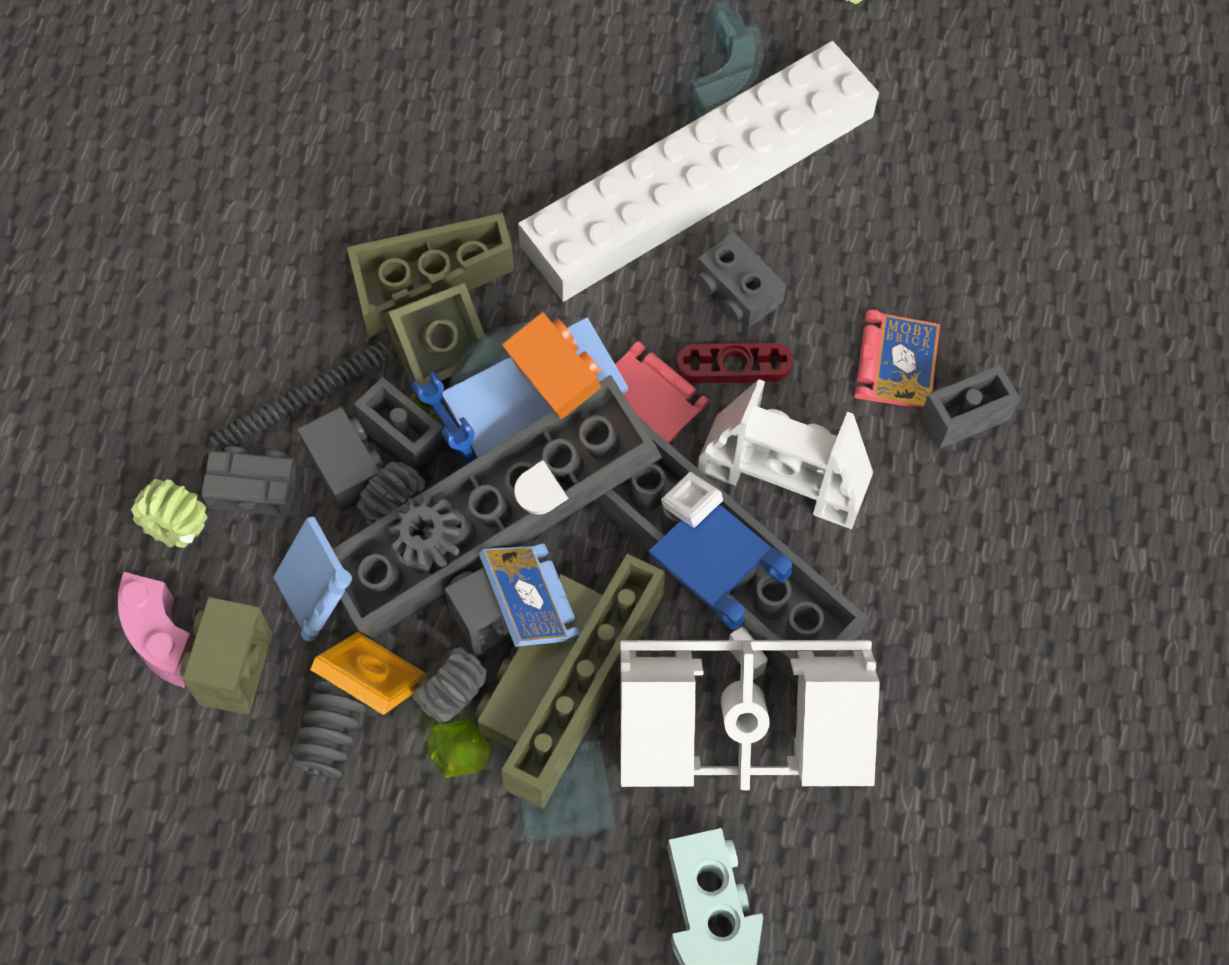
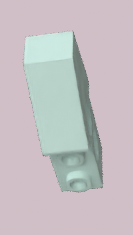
[667,828,763,965]

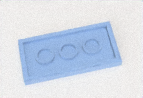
[441,317,628,459]

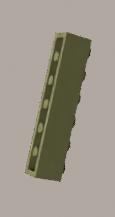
[501,554,665,809]

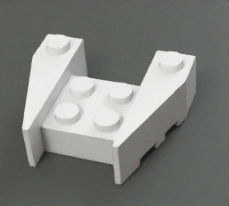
[698,379,873,529]

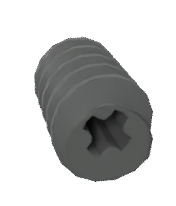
[290,678,365,778]

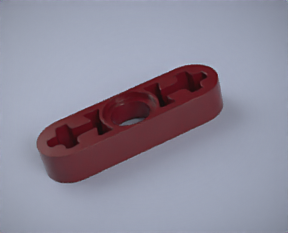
[676,343,793,383]

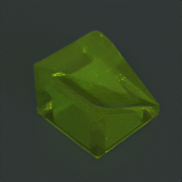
[428,720,490,778]

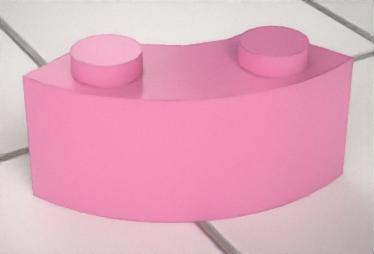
[118,572,194,688]

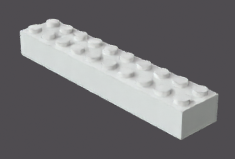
[518,41,879,302]

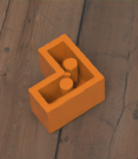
[502,312,602,420]

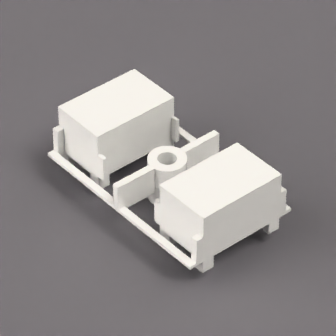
[620,640,879,790]

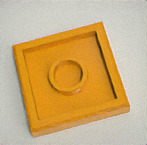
[310,632,426,715]

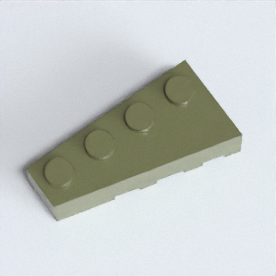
[347,213,514,339]

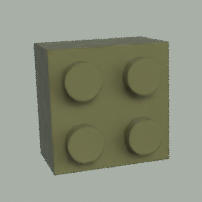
[382,283,494,389]
[180,597,273,715]

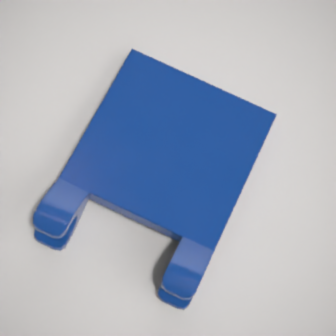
[411,371,475,466]
[649,504,792,630]

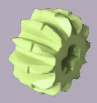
[131,479,208,548]

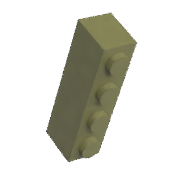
[475,574,603,749]

